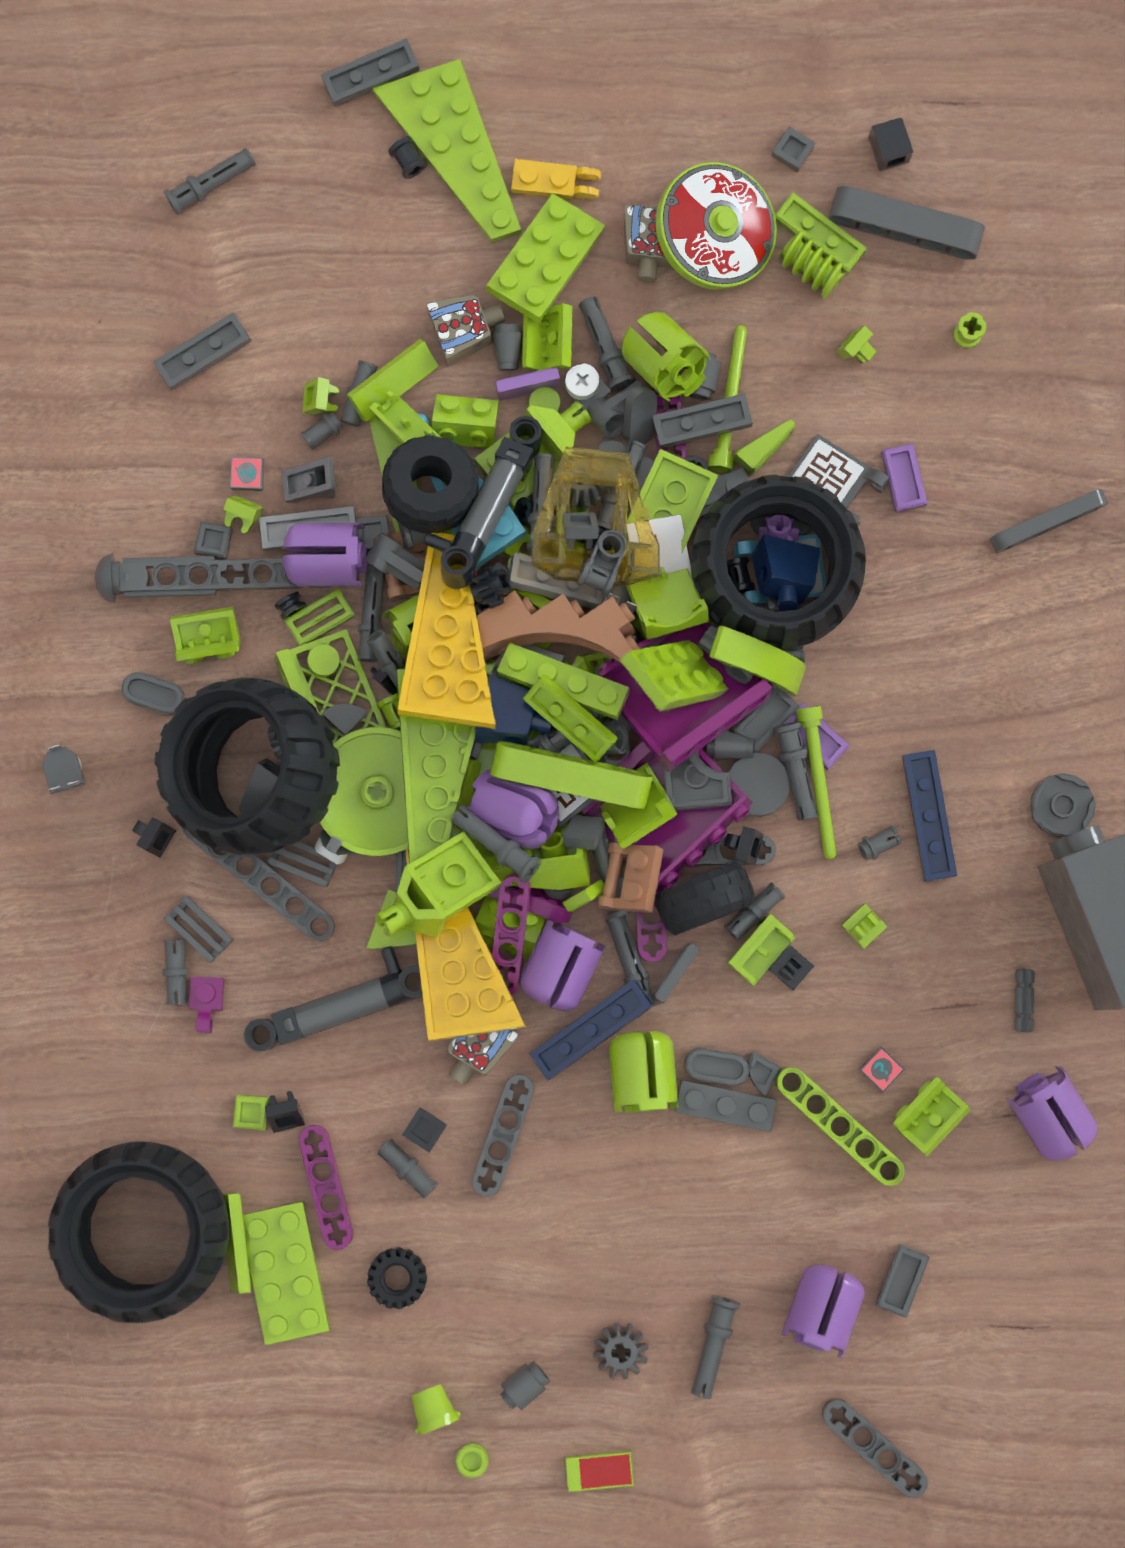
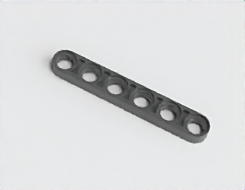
[182,828,335,941]

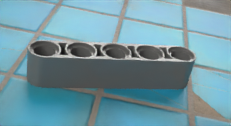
[829,186,985,260]

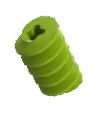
[777,230,846,299]

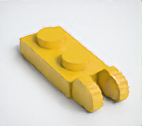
[511,159,601,200]

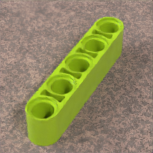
[490,741,653,809]
[775,1067,905,1186]

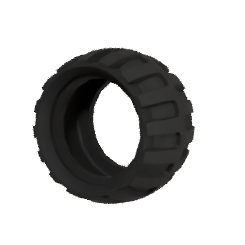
[691,475,866,650]
[155,677,340,855]
[48,1141,229,1323]

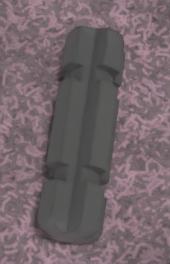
[1015,969,1035,1032]

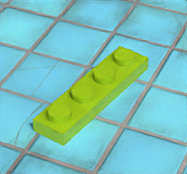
[497,643,630,720]

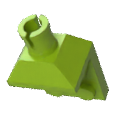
[474,401,591,509]
[375,831,501,937]

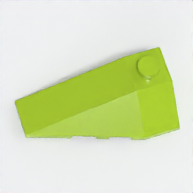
[476,814,590,890]

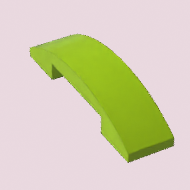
[709,626,806,696]

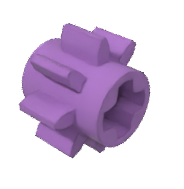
[759,515,799,541]

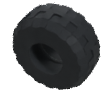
[382,435,478,534]
[655,862,755,936]

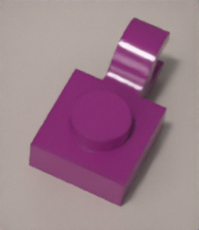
[189,977,225,1033]

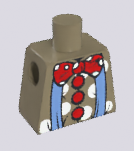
[624,204,671,282]
[427,294,505,366]
[447,1030,520,1085]

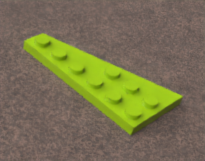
[372,59,521,243]
[396,664,494,864]

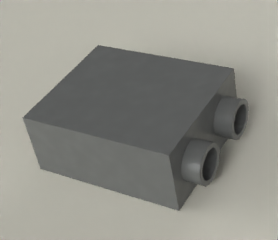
[1037,824,1125,1010]

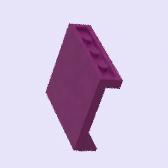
[598,622,772,772]
[583,741,753,892]

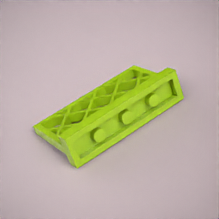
[274,629,387,743]

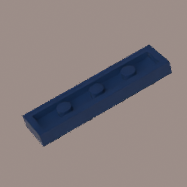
[902,750,957,882]
[529,979,654,1080]

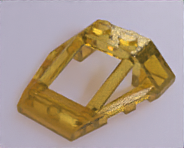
[531,446,660,586]

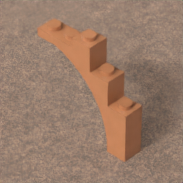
[476,590,649,697]

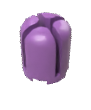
[283,523,367,587]
[466,769,559,850]
[520,919,606,1011]
[1007,1066,1098,1161]
[781,1264,864,1358]

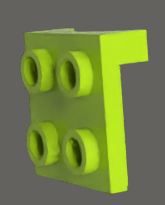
[627,566,709,640]
[600,763,678,849]

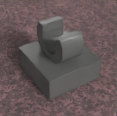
[562,513,599,549]

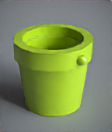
[411,1384,461,1436]

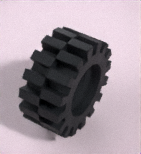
[367,1247,427,1309]

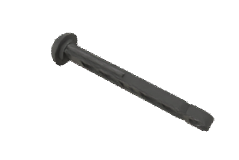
[94,553,333,603]

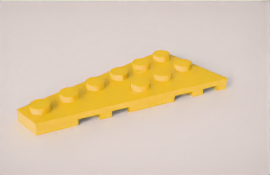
[398,533,495,729]
[405,848,526,1041]

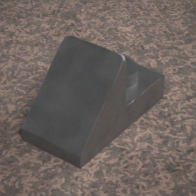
[282,457,336,503]

